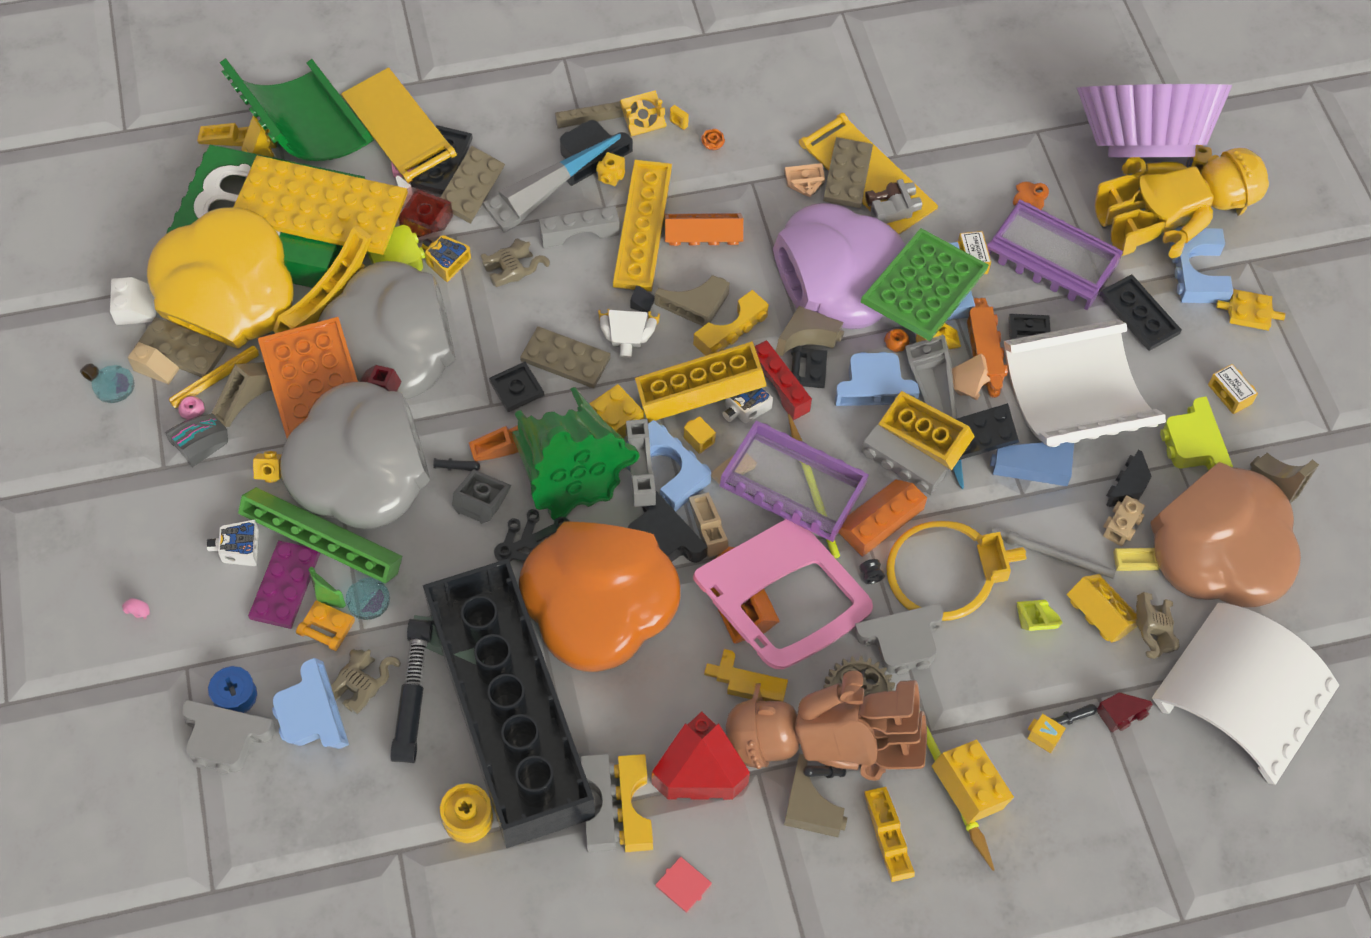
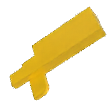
[704,649,788,702]

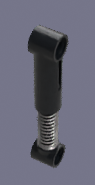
[390,619,433,763]

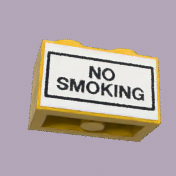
[956,231,991,274]
[1208,364,1258,414]

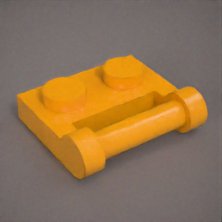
[296,600,355,651]

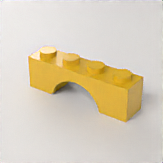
[693,290,769,356]
[614,754,653,852]

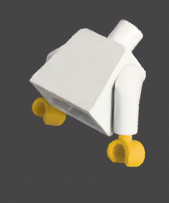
[598,309,660,358]

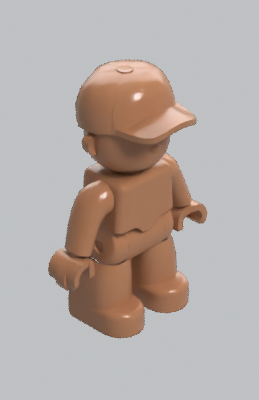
[726,671,927,781]

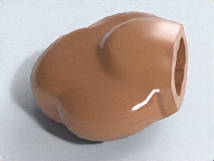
[1150,462,1301,607]

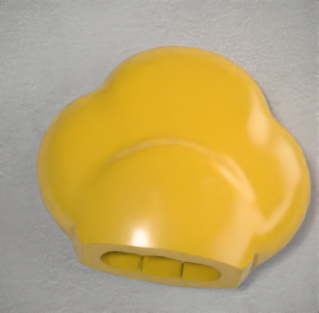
[147,208,294,349]

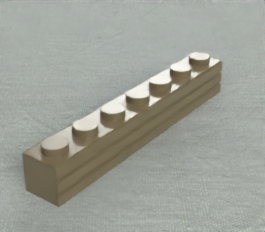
[555,102,637,129]

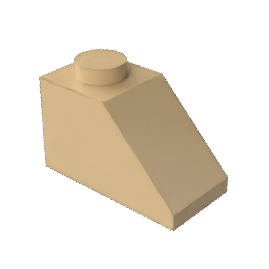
[128,342,179,385]

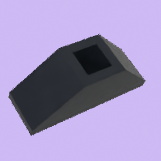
[1106,449,1152,507]

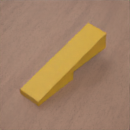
[197,123,278,148]

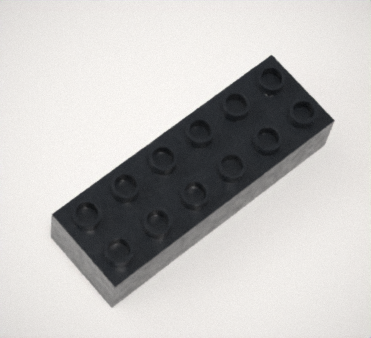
[423,558,595,849]

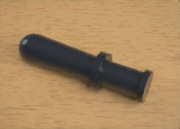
[433,458,480,471]
[1051,704,1097,725]
[803,765,846,778]

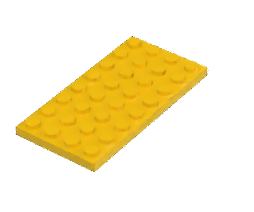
[233,155,408,255]

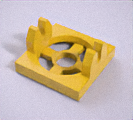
[619,90,667,137]

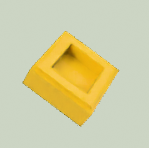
[670,105,689,130]

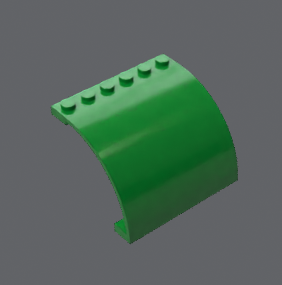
[219,58,374,161]

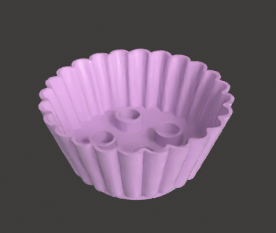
[1077,84,1232,157]

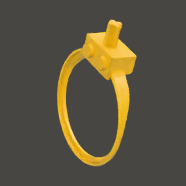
[886,521,1027,621]

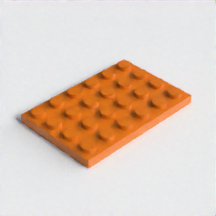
[258,317,358,438]

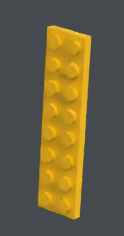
[613,160,672,292]

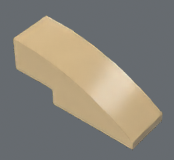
[689,492,728,557]

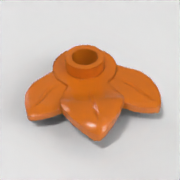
[1013,182,1049,210]

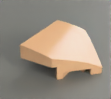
[784,163,825,197]
[952,354,990,400]

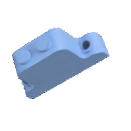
[835,352,919,406]
[272,658,349,749]

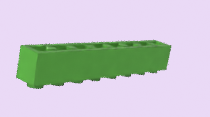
[238,487,403,584]

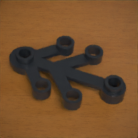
[494,509,570,562]

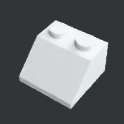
[110,277,157,325]

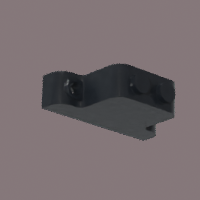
[560,120,633,186]
[628,490,708,563]

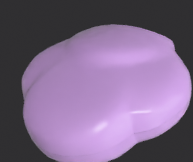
[773,203,906,329]

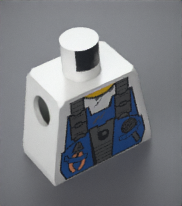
[722,388,773,423]
[207,520,259,566]

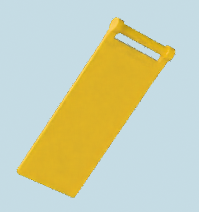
[341,68,457,183]
[799,112,938,234]

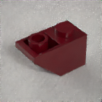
[360,365,402,392]
[1097,692,1153,733]

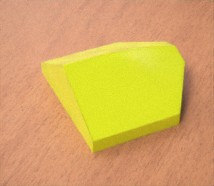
[1016,600,1063,631]

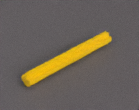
[169,345,259,408]

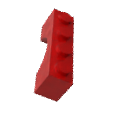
[754,340,812,421]

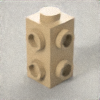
[1103,495,1145,546]

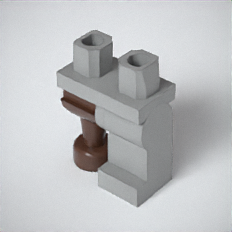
[865,179,922,223]

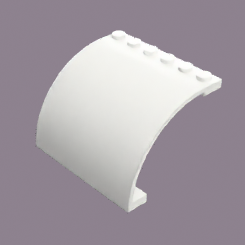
[1004,319,1166,447]
[1152,603,1339,785]

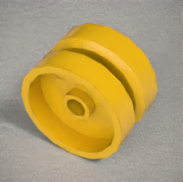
[440,783,494,843]

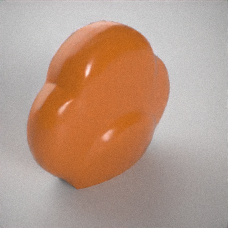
[518,521,680,672]

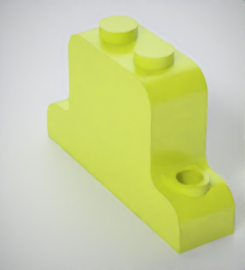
[367,225,425,271]
[1160,396,1233,471]

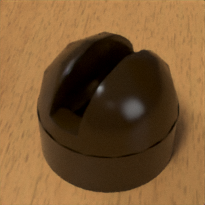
[80,363,99,382]

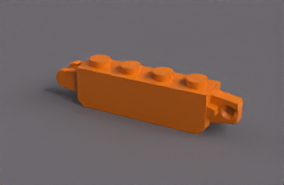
[967,298,1008,398]

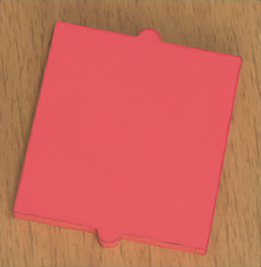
[655,857,712,913]

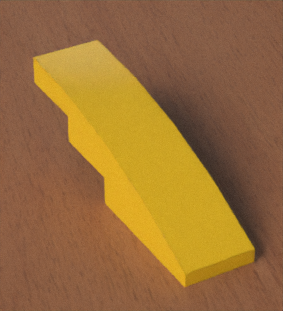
[864,787,914,882]

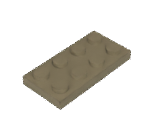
[823,137,873,208]
[437,146,505,224]
[134,317,227,377]
[520,326,611,389]

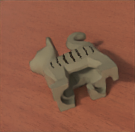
[481,238,550,287]
[1136,592,1180,659]
[330,649,401,714]

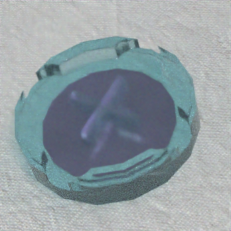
[92,365,135,403]
[346,578,390,620]

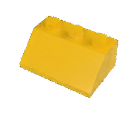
[1066,574,1137,642]

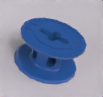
[208,666,257,713]

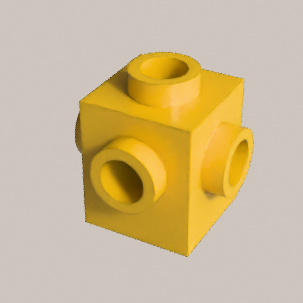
[596,152,625,187]
[253,451,282,483]

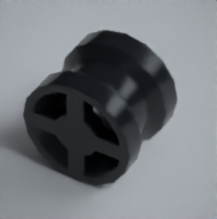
[859,559,885,584]

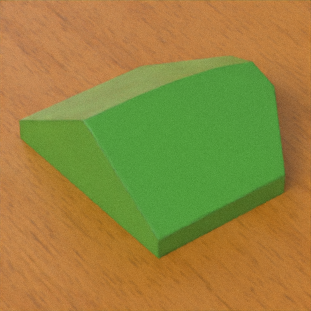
[308,566,346,608]

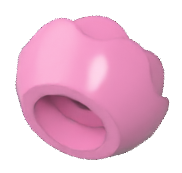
[178,396,205,420]
[122,598,150,619]

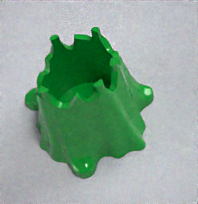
[512,387,640,521]

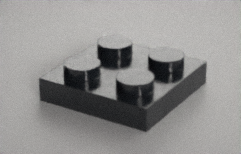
[489,362,544,412]

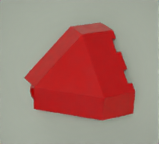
[652,711,750,800]

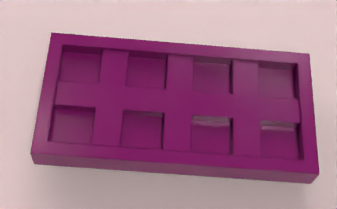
[248,540,320,629]

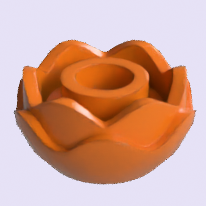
[701,129,725,150]
[884,329,910,352]

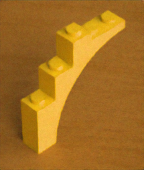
[273,226,372,333]

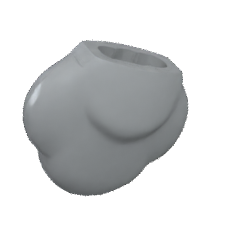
[318,261,456,399]
[280,382,430,529]

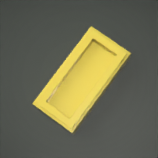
[1113,548,1160,571]

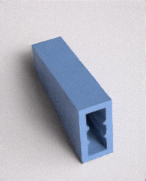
[990,442,1074,486]

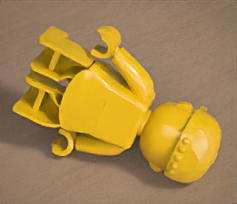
[1095,148,1269,258]

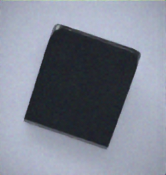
[630,286,655,313]

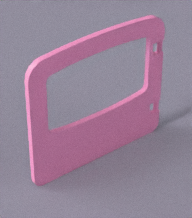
[693,519,873,669]

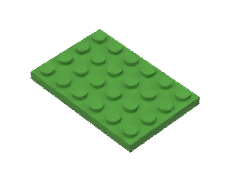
[861,228,989,341]

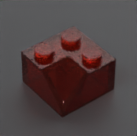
[398,189,453,238]

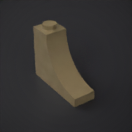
[655,275,730,326]
[776,306,844,356]
[211,362,272,427]
[1250,453,1319,504]
[784,753,848,837]

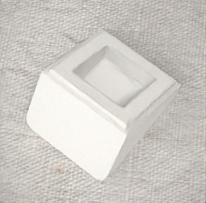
[396,176,413,205]

